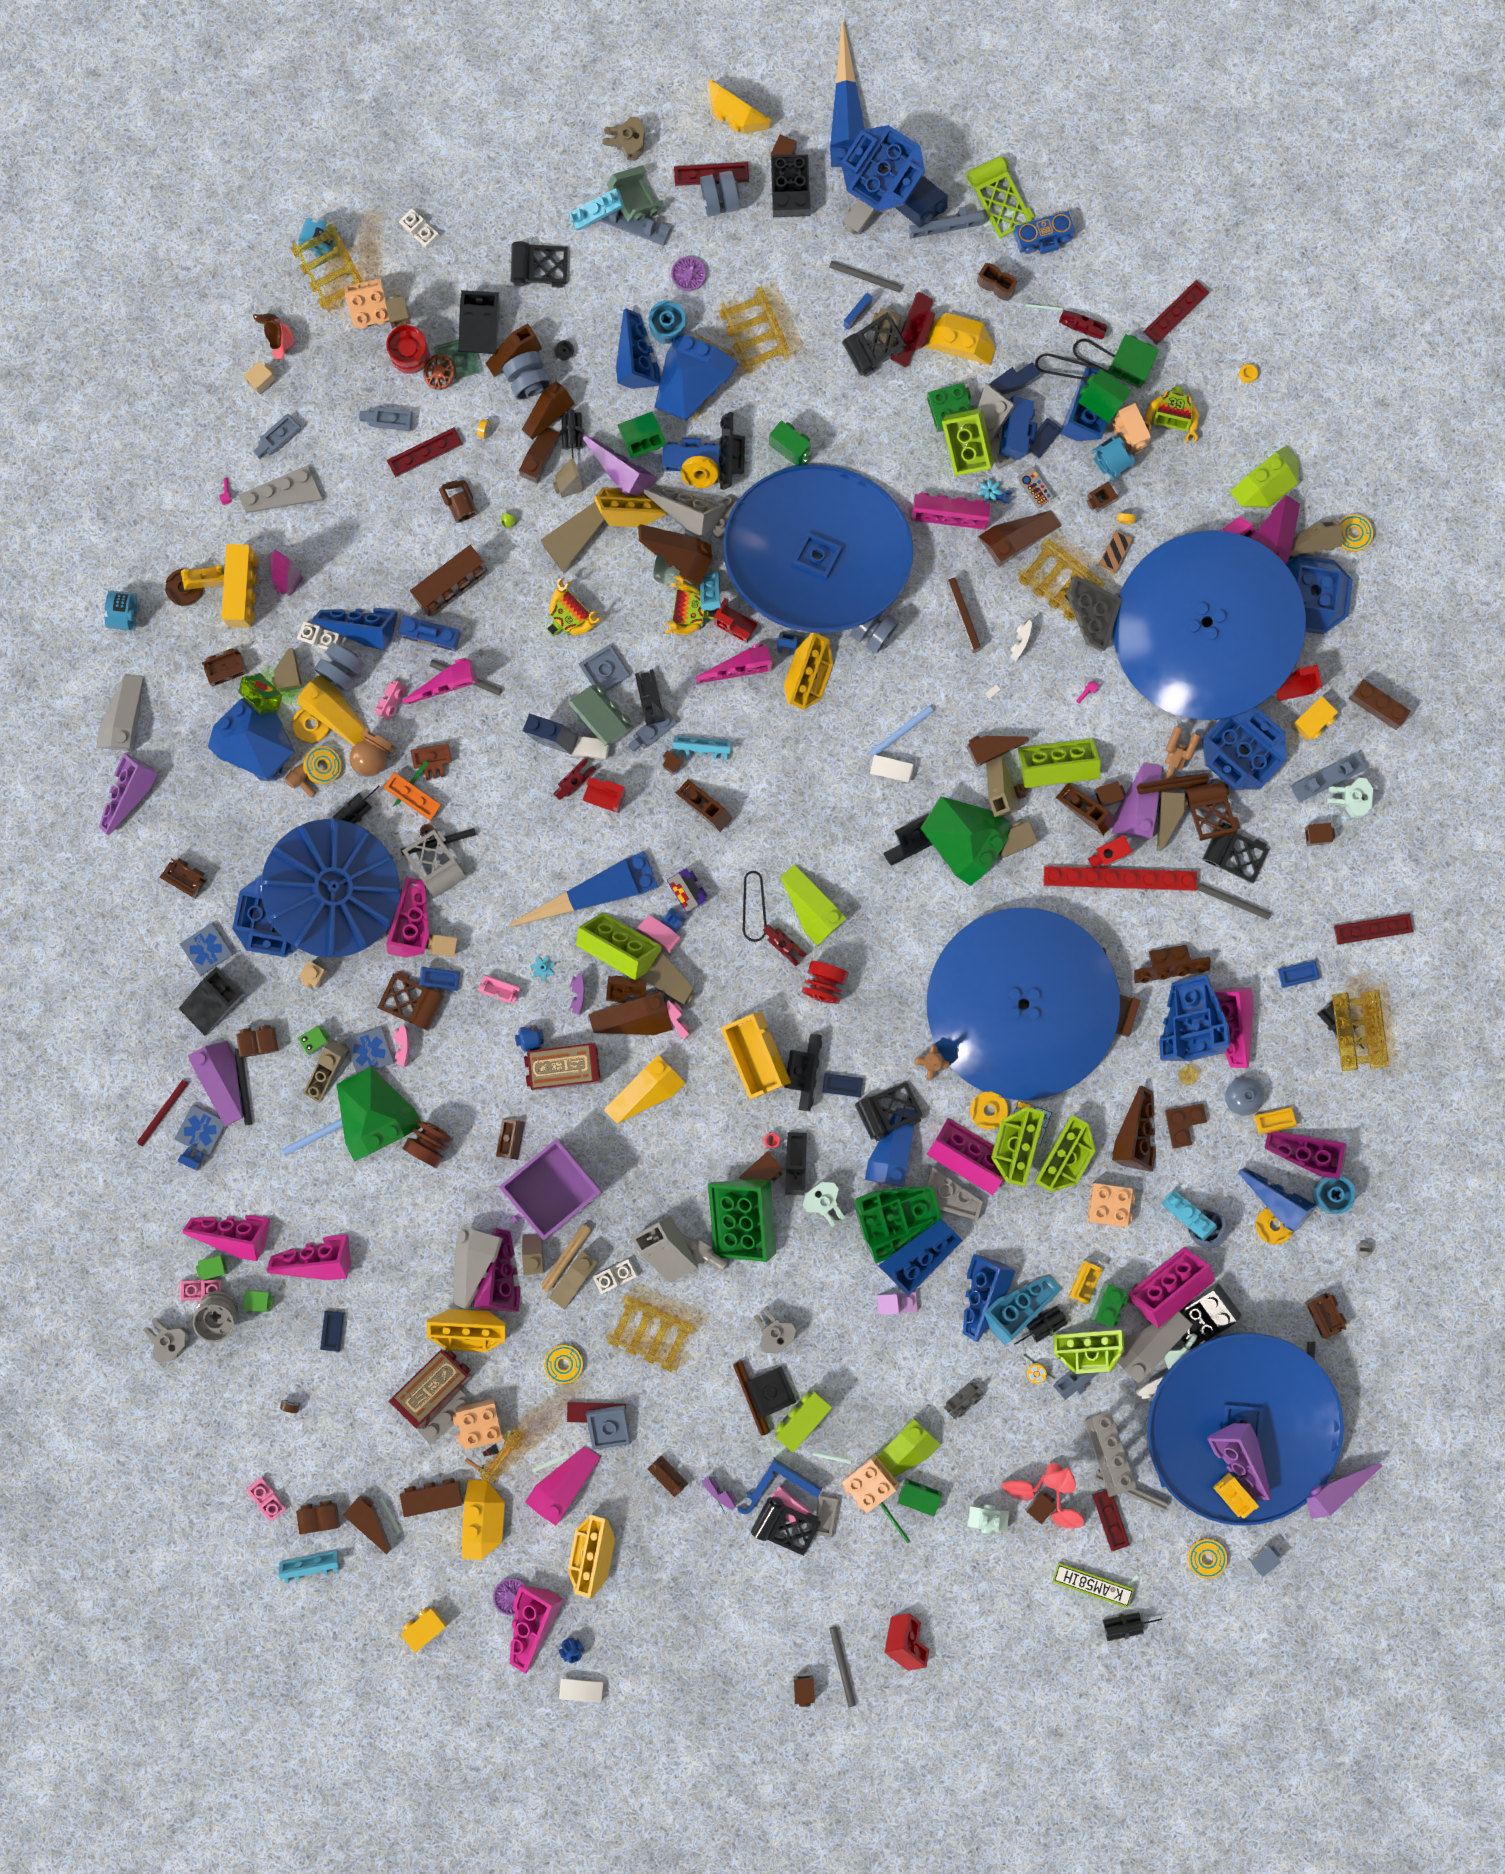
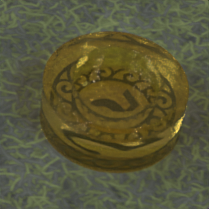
[1178,1066,1198,1085]

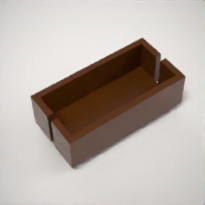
[410,545,488,616]

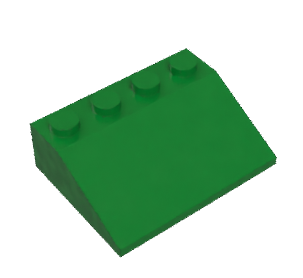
[708,1179,776,1262]

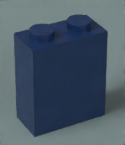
[895,176,948,228]
[522,713,579,755]

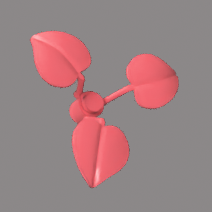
[1001,1463,1084,1529]

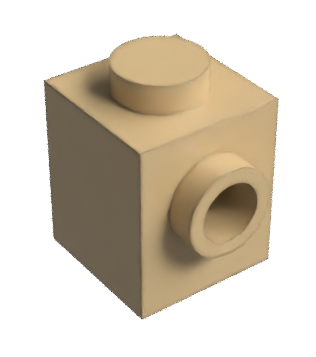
[243,361,276,395]
[426,934,457,957]
[299,961,328,989]

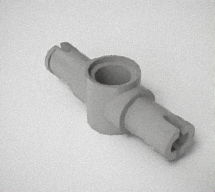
[681,1234,728,1272]

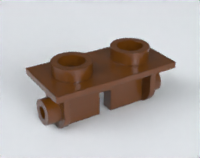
[648,1455,688,1497]

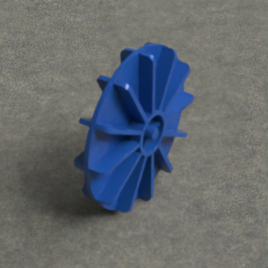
[261,819,401,958]

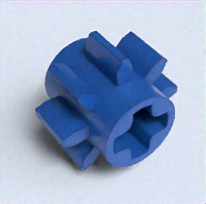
[558,1638,585,1663]

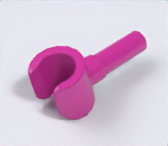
[219,478,232,505]
[1076,681,1099,704]

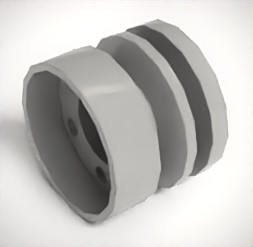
[192,1291,238,1342]

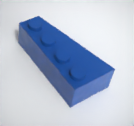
[878,1219,963,1296]

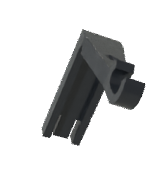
[635,669,665,726]

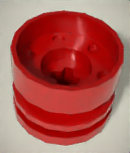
[801,960,849,1004]

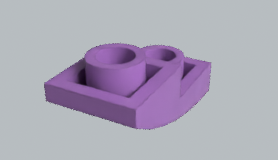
[570,973,585,1015]
[702,1477,737,1510]

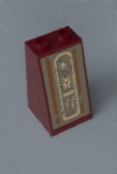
[524,1043,601,1091]
[388,1349,473,1429]

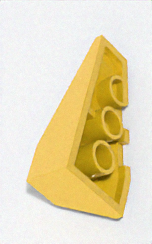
[297,675,365,746]
[604,1055,686,1124]

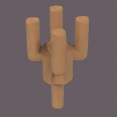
[1164,726,1201,779]
[914,1045,950,1081]

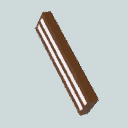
[947,577,981,653]

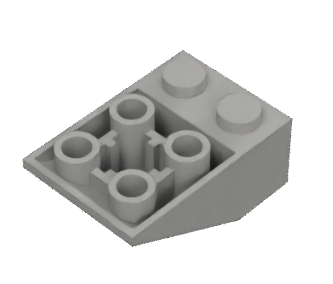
[631,1216,698,1283]

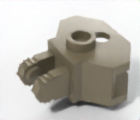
[602,117,645,161]

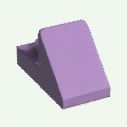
[877,1292,917,1315]

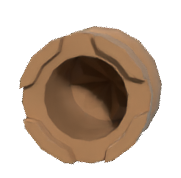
[349,728,397,777]

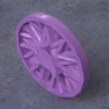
[671,256,706,291]
[493,1578,526,1615]

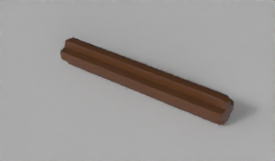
[1136,773,1209,795]
[733,1361,770,1436]

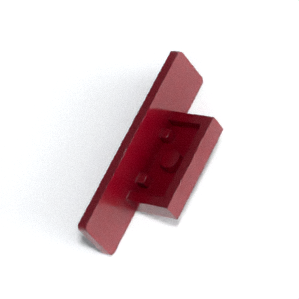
[891,292,935,367]

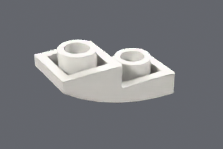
[399,209,440,250]
[1010,620,1032,661]
[297,622,342,650]
[567,736,609,760]
[870,755,914,783]
[593,1259,639,1294]
[1136,1375,1164,1399]
[559,1679,603,1703]

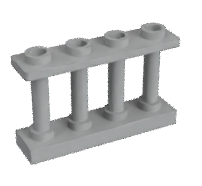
[1083,1412,1136,1497]

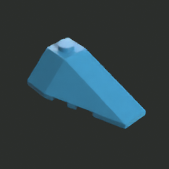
[984,1275,1062,1345]

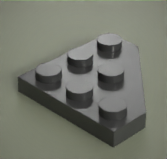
[1067,576,1122,652]

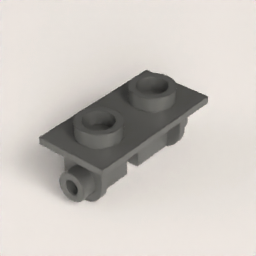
[944,1382,983,1419]

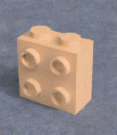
[344,278,389,329]
[1112,403,1151,455]
[1087,1183,1135,1227]
[452,1399,503,1450]
[842,1454,900,1513]

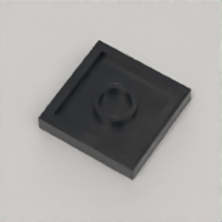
[745,1366,797,1418]

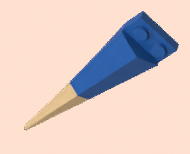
[830,22,865,167]
[508,852,659,927]

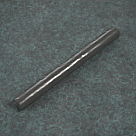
[829,261,902,292]
[429,659,502,696]
[1197,883,1271,920]
[829,1627,856,1707]

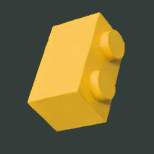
[1292,696,1338,741]
[400,1607,448,1653]

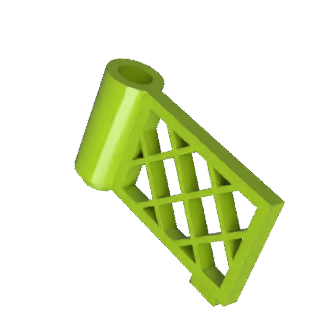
[966,156,1034,239]

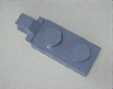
[359,407,413,431]
[253,414,302,459]
[628,709,677,751]

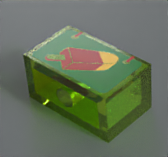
[238,673,283,714]

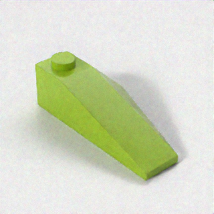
[780,864,846,946]
[877,1417,941,1477]

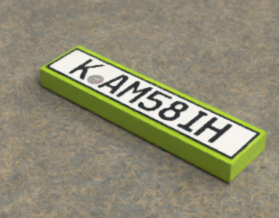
[1052,1562,1134,1608]

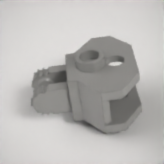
[754,1307,796,1354]
[143,1317,190,1363]

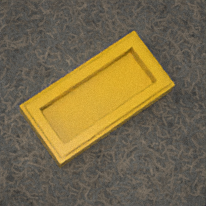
[1254,1107,1297,1135]

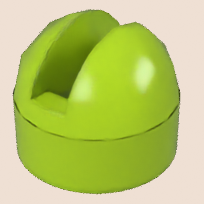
[501,513,517,528]

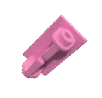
[375,680,406,721]
[478,974,520,1004]

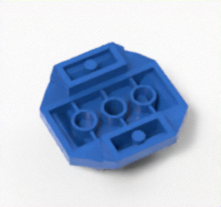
[841,125,925,212]
[1286,554,1353,634]
[1202,707,1286,790]
[232,875,299,958]

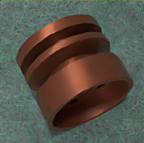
[402,1120,454,1168]

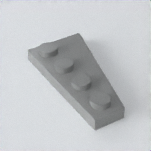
[238,465,323,513]

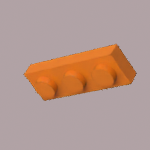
[383,772,442,821]

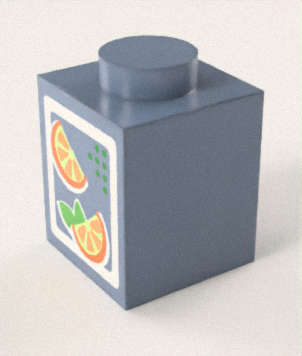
[1248,1544,1281,1577]

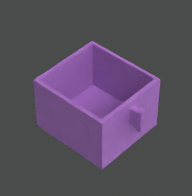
[499,1139,603,1241]

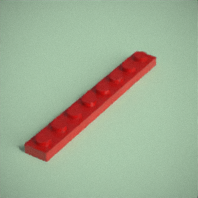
[1043,866,1197,891]

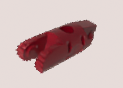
[1059,310,1108,340]
[553,757,596,800]
[763,924,807,966]

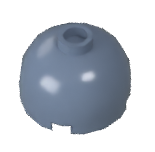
[1225,1077,1264,1116]
[1188,1208,1229,1249]

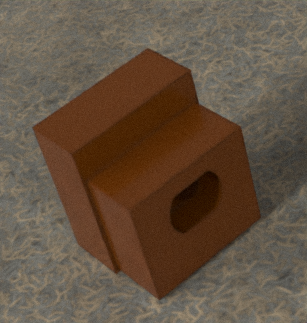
[662,750,683,775]

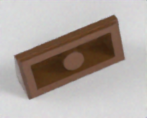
[496,1118,525,1160]

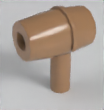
[285,763,316,797]

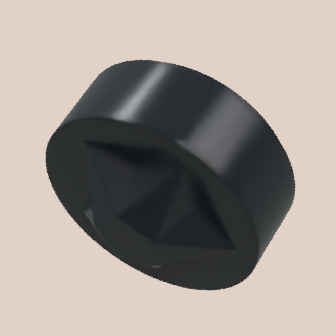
[554,340,574,361]

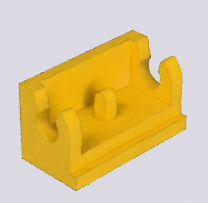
[181,565,224,590]
[1068,1261,1103,1305]
[1213,1473,1259,1518]

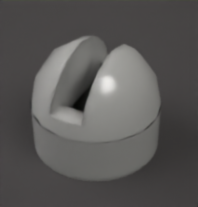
[1356,1242,1372,1257]

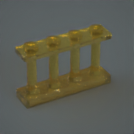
[290,221,363,312]
[718,286,791,375]
[1017,537,1106,621]
[1332,990,1390,1071]
[605,1294,696,1372]
[478,1425,529,1483]

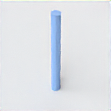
[870,706,934,757]
[282,1119,343,1156]

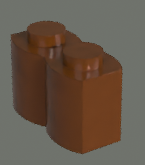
[977,263,1017,301]
[236,1025,279,1058]
[296,1500,340,1535]

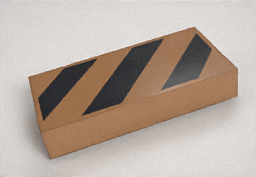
[1098,531,1132,573]

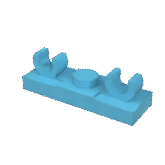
[569,188,625,231]
[673,735,731,761]
[1161,1190,1217,1241]
[278,1550,339,1584]

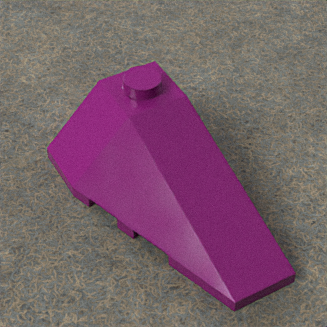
[1265,1131,1346,1179]

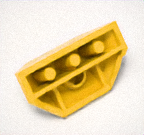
[708,79,771,134]
[924,313,995,365]
[594,487,667,527]
[784,633,833,710]
[427,1309,506,1352]
[462,1479,505,1560]
[568,1515,615,1598]

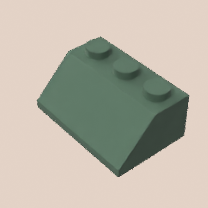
[568,684,633,746]

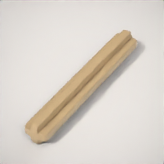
[541,1224,591,1292]

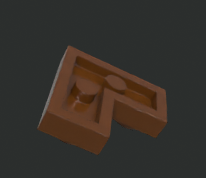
[606,975,647,1003]
[1165,1103,1207,1149]

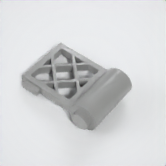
[402,830,467,898]

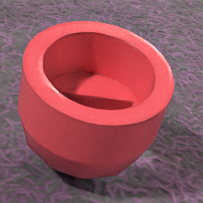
[763,1133,780,1148]

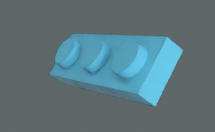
[700,572,721,611]

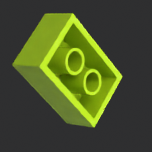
[942,408,995,476]
[775,1390,832,1453]

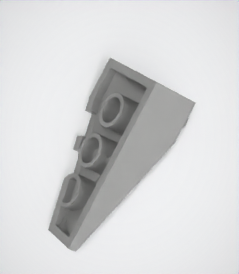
[643,485,726,536]
[96,675,144,751]
[453,1226,503,1309]
[1118,1311,1193,1384]

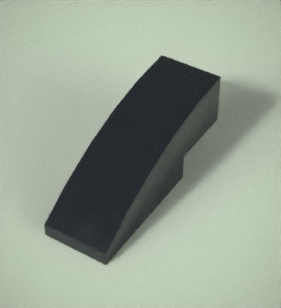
[785,1132,807,1195]

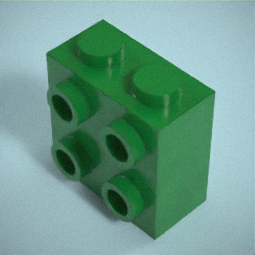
[1107,334,1159,389]
[1078,369,1132,423]
[927,382,975,433]
[617,412,666,458]
[769,420,811,466]
[1090,1283,1128,1328]

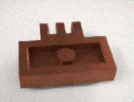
[410,743,452,780]

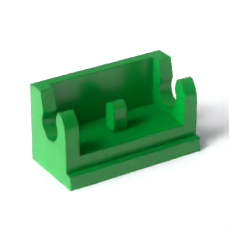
[897,1478,942,1517]

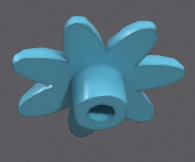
[978,478,1002,502]
[530,956,555,981]

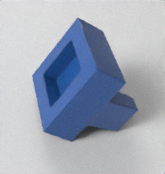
[777,632,798,655]
[660,908,686,933]
[178,1147,203,1171]

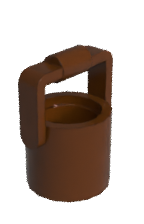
[439,480,478,523]

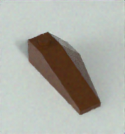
[978,511,1061,567]
[638,524,712,586]
[588,992,673,1035]
[1112,1086,1156,1172]

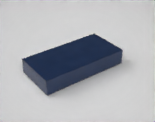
[1029,418,1062,459]
[822,1073,863,1098]
[320,1311,345,1352]

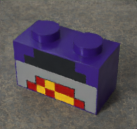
[667,868,708,914]

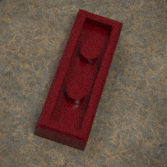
[567,1402,626,1423]
[1092,1490,1130,1552]

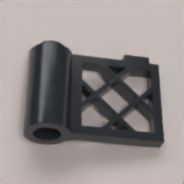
[510,241,568,288]
[842,312,907,377]
[1202,823,1269,884]
[855,1082,923,1142]
[751,1496,821,1556]

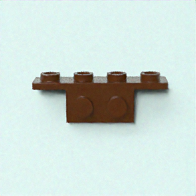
[1134,945,1211,984]

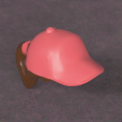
[253,313,294,359]

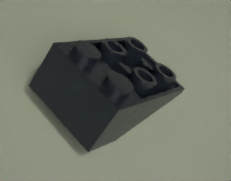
[771,154,810,218]
[458,290,500,354]
[178,967,247,1036]
[1180,1283,1242,1349]

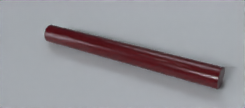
[136,1079,189,1147]

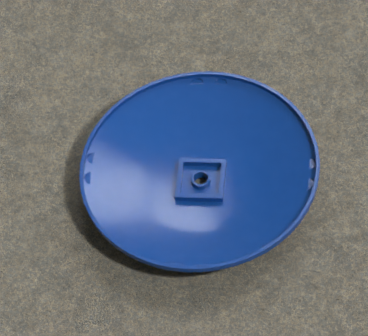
[723,465,913,633]
[1113,530,1306,720]
[927,908,1120,1100]
[1147,1333,1344,1526]

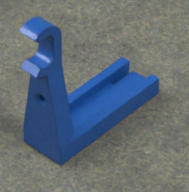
[737,1458,822,1514]

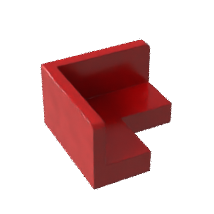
[714,598,757,643]
[1276,664,1322,701]
[583,777,626,813]
[884,1613,929,1671]

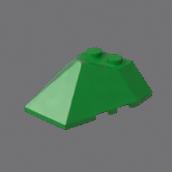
[920,796,1011,886]
[336,1066,421,1162]
[854,1185,942,1264]

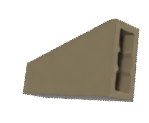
[541,502,606,574]
[640,936,695,1005]

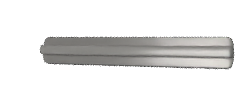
[1095,1470,1168,1511]

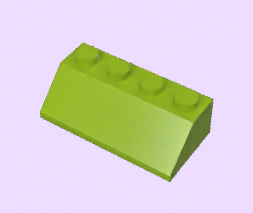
[1018,738,1100,788]
[576,912,662,980]

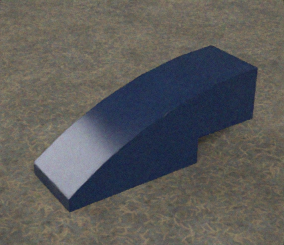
[981,362,1041,395]

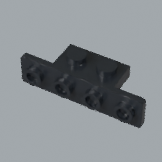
[719,412,745,490]
[883,814,932,866]
[784,1034,822,1111]

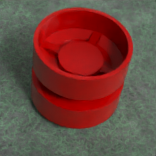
[386,325,430,374]

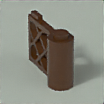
[1184,781,1240,841]
[377,971,445,1031]

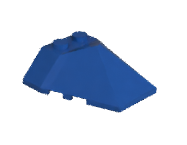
[654,334,738,421]
[208,694,295,780]
[1159,974,1230,1061]

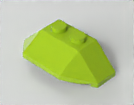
[1229,445,1299,508]
[991,1107,1045,1187]
[1034,1115,1095,1192]
[1053,1330,1124,1374]

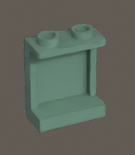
[606,165,664,222]

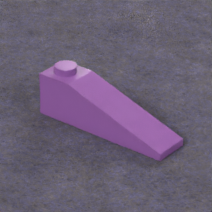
[583,436,658,496]
[99,753,158,835]
[1112,763,1162,840]
[188,1041,243,1127]
[1207,1423,1272,1500]
[1306,1463,1382,1519]

